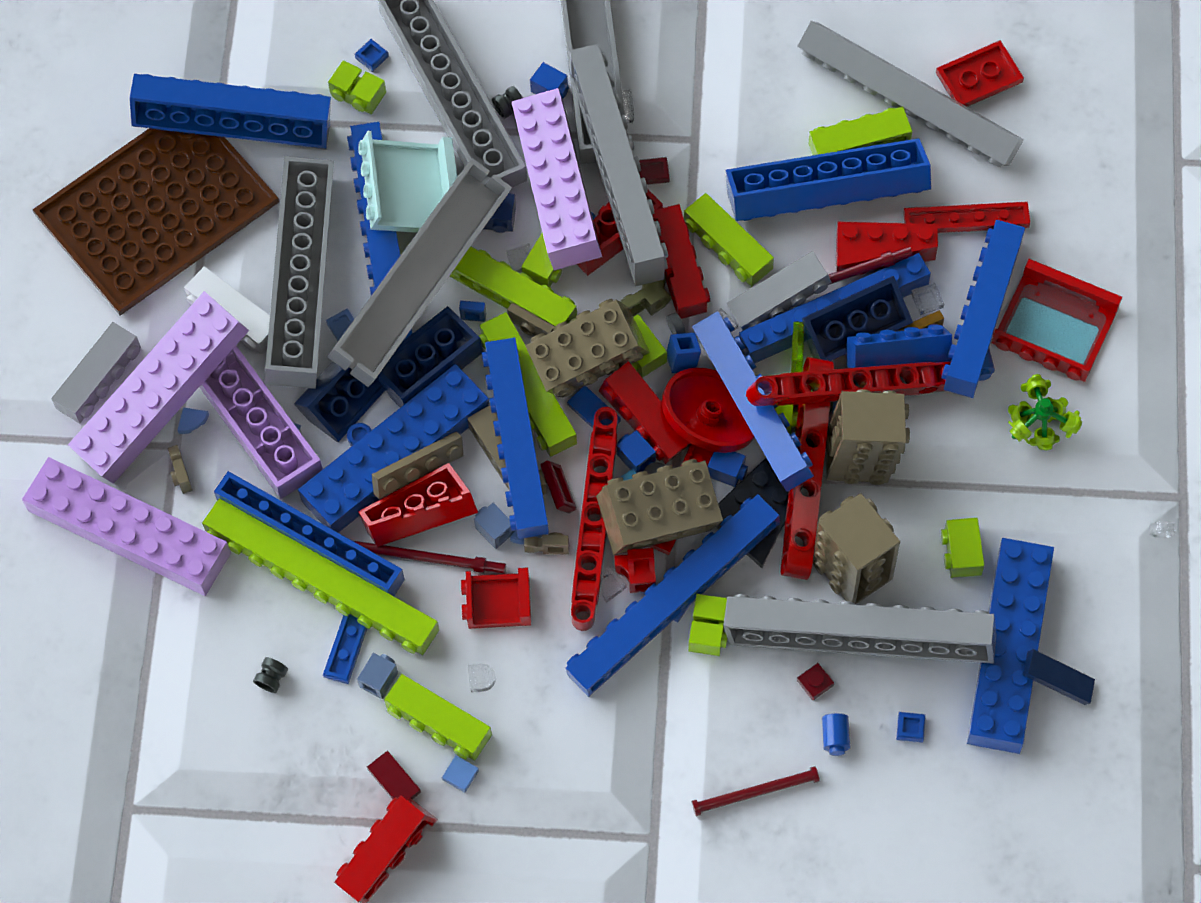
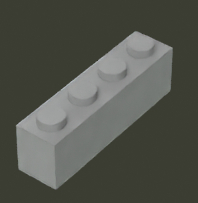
[726,251,832,330]
[51,322,141,424]

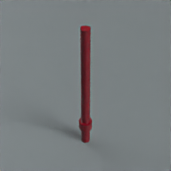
[828,246,914,285]
[353,541,506,574]

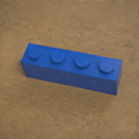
[847,324,952,368]

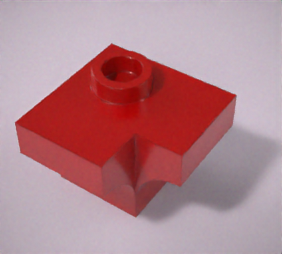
[614,548,656,593]

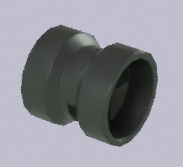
[492,86,523,119]
[253,657,288,693]

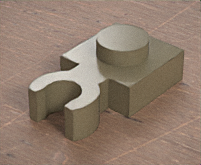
[168,445,193,494]
[524,532,569,554]

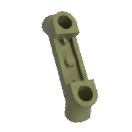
[569,274,672,323]

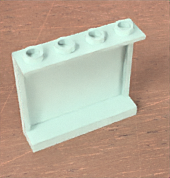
[358,131,457,233]

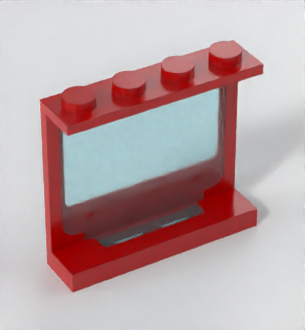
[991,259,1122,382]

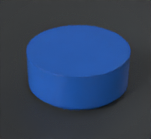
[347,423,372,447]

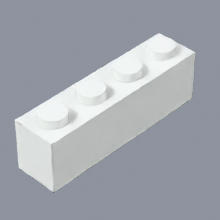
[184,267,270,354]

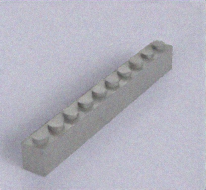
[797,21,1024,167]

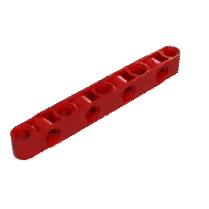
[780,357,834,580]
[746,362,951,406]
[571,407,618,631]

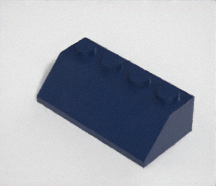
[802,276,913,361]
[377,306,483,408]
[294,361,385,442]

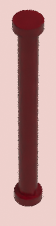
[691,766,820,816]

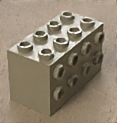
[525,299,650,398]
[826,390,910,485]
[596,459,723,556]
[813,493,900,604]

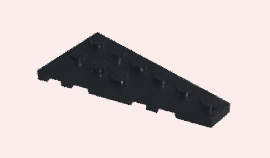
[716,430,814,568]

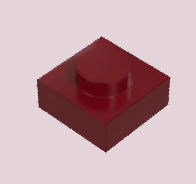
[797,663,834,701]

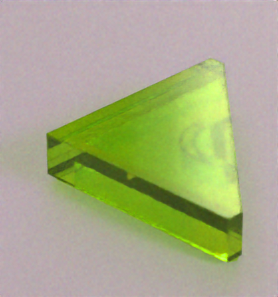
[791,322,804,373]

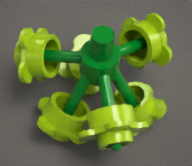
[1008,374,1082,450]

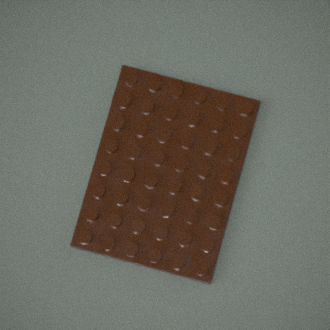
[32,128,279,316]

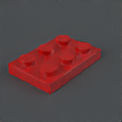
[936,40,1024,107]

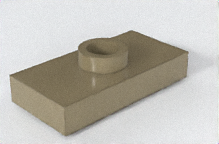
[507,303,554,336]

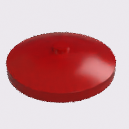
[661,368,755,453]

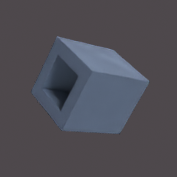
[474,503,514,549]
[357,653,398,699]

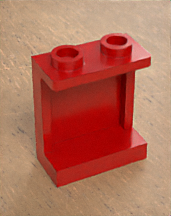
[461,567,531,629]

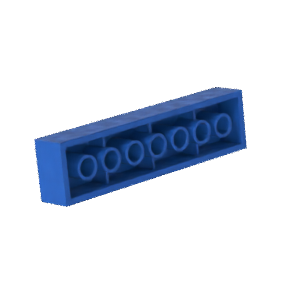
[130,74,331,149]
[725,138,931,221]
[298,364,490,533]
[967,538,1054,754]

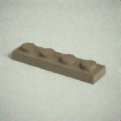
[372,432,464,499]

